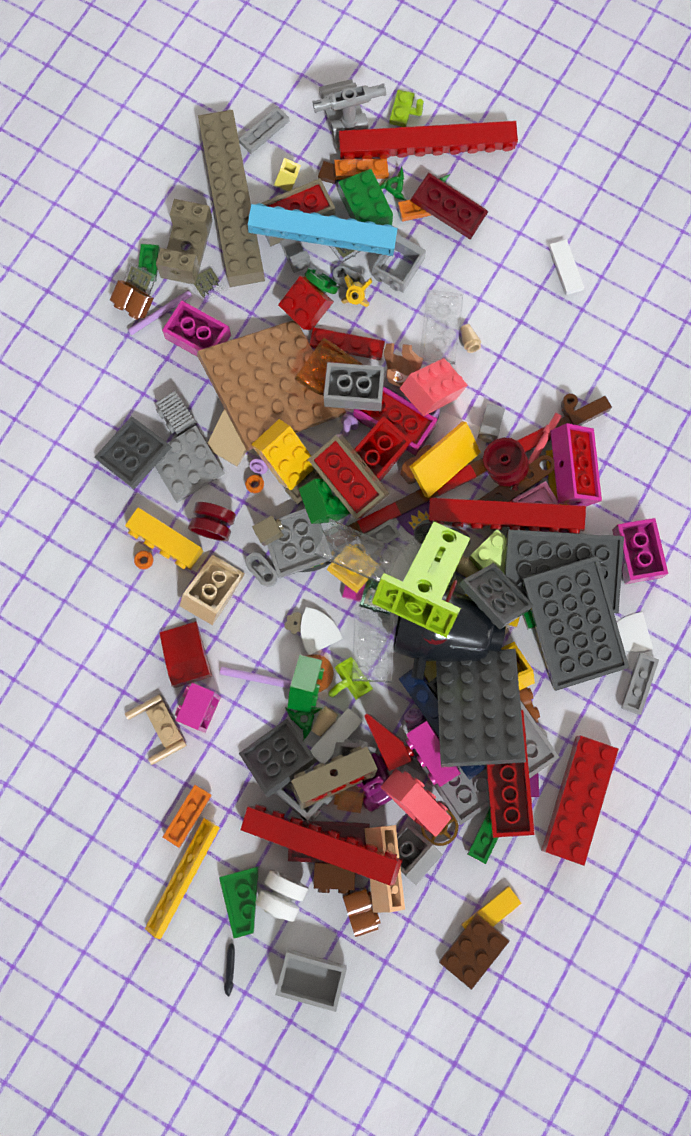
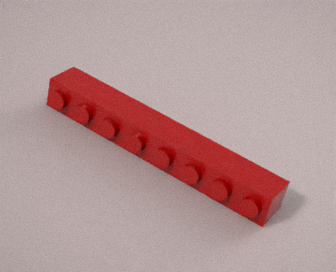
[429,498,586,534]
[240,804,402,886]

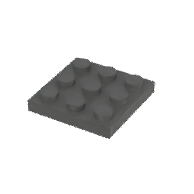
[94,416,172,490]
[459,563,534,629]
[239,719,317,797]

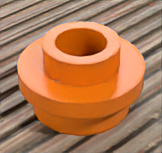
[245,475,264,494]
[134,550,154,570]

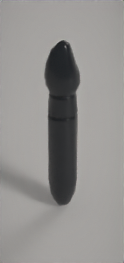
[224,943,235,997]

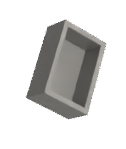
[275,949,347,1012]

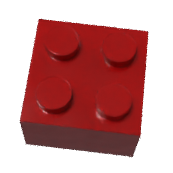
[278,276,334,330]

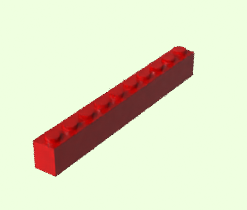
[338,121,518,159]

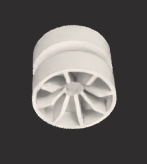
[255,870,309,922]

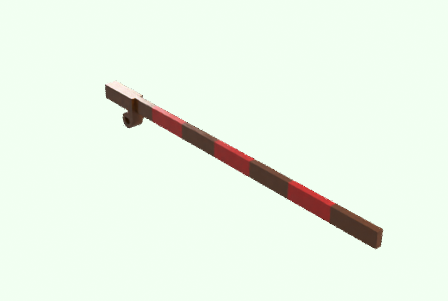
[326,393,612,548]

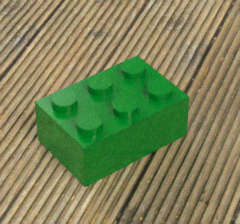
[338,169,393,225]

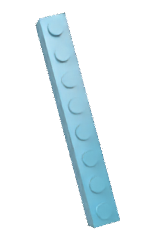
[248,203,398,256]

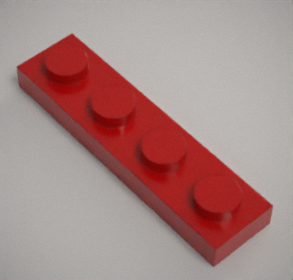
[310,327,385,360]

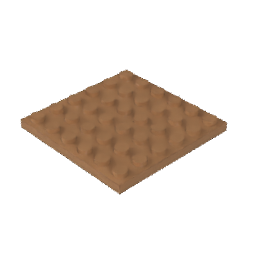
[197,320,346,451]

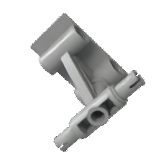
[312,79,386,150]

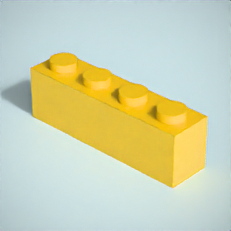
[125,507,204,570]

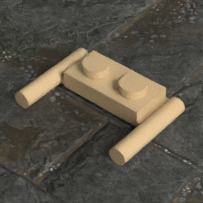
[125,694,187,765]

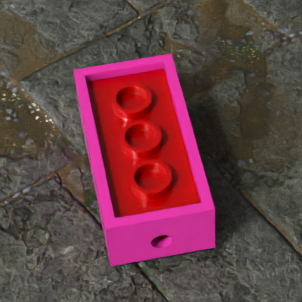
[353,386,438,456]
[550,423,602,507]

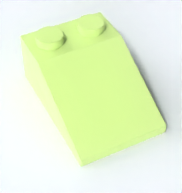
[469,529,507,573]

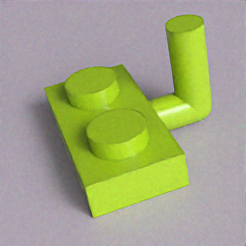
[389,90,424,127]
[328,656,373,700]

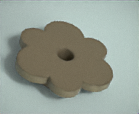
[284,612,302,634]

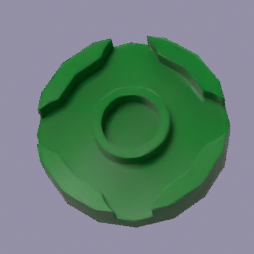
[305,267,340,294]

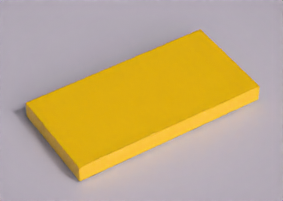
[409,421,481,498]

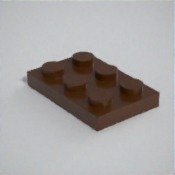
[439,913,510,990]

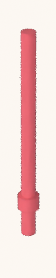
[510,413,562,502]

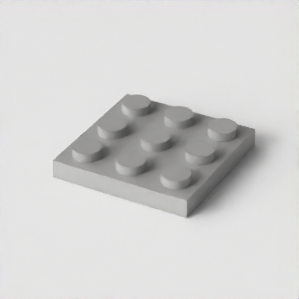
[155,426,225,503]
[267,508,333,579]

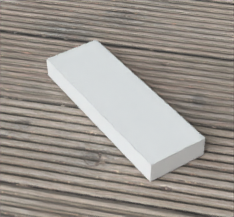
[549,240,584,295]
[310,708,363,765]

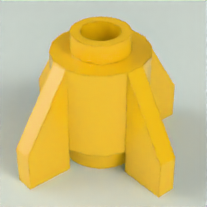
[341,274,373,307]

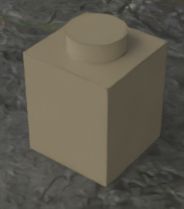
[252,516,284,546]

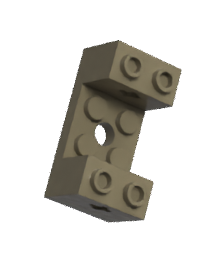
[156,199,213,285]

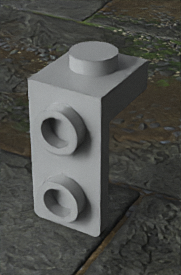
[280,239,310,273]
[478,404,505,443]
[333,739,376,758]

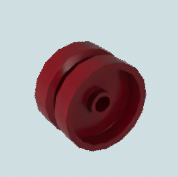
[483,437,529,486]
[188,502,236,542]

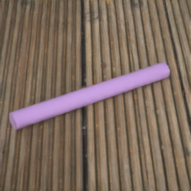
[127,290,192,336]
[220,667,292,689]

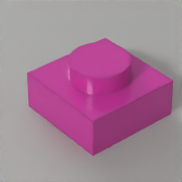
[342,583,366,602]

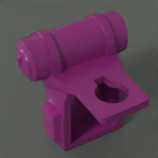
[357,753,392,812]

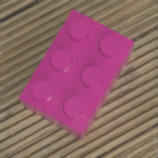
[162,300,231,356]
[612,518,669,585]
[175,683,221,733]
[405,721,461,787]

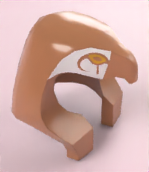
[384,343,423,387]

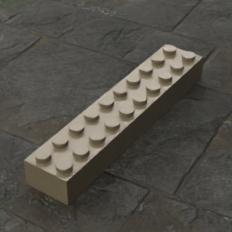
[198,110,265,287]

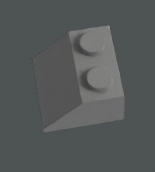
[397,822,443,885]

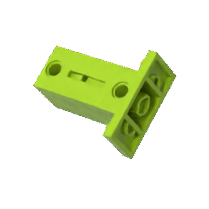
[372,522,470,638]

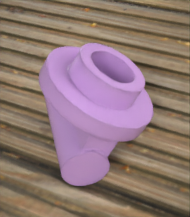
[341,415,359,437]
[250,455,268,475]
[404,708,426,730]

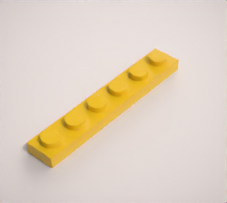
[145,818,220,940]

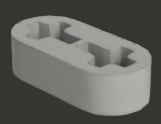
[333,266,365,293]

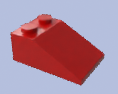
[354,416,412,481]
[159,621,213,688]
[364,714,415,771]

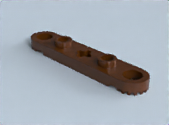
[479,455,555,502]

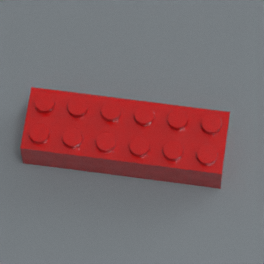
[486,710,535,838]
[541,735,619,866]

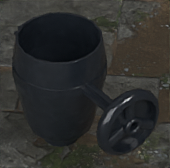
[393,523,506,680]

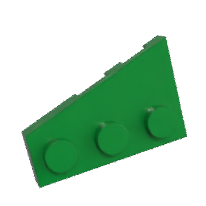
[219,866,259,939]

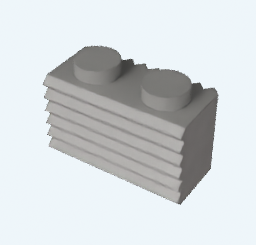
[156,390,197,436]

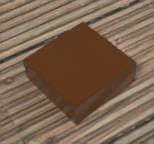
[318,161,336,184]

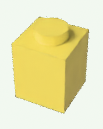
[274,158,301,191]

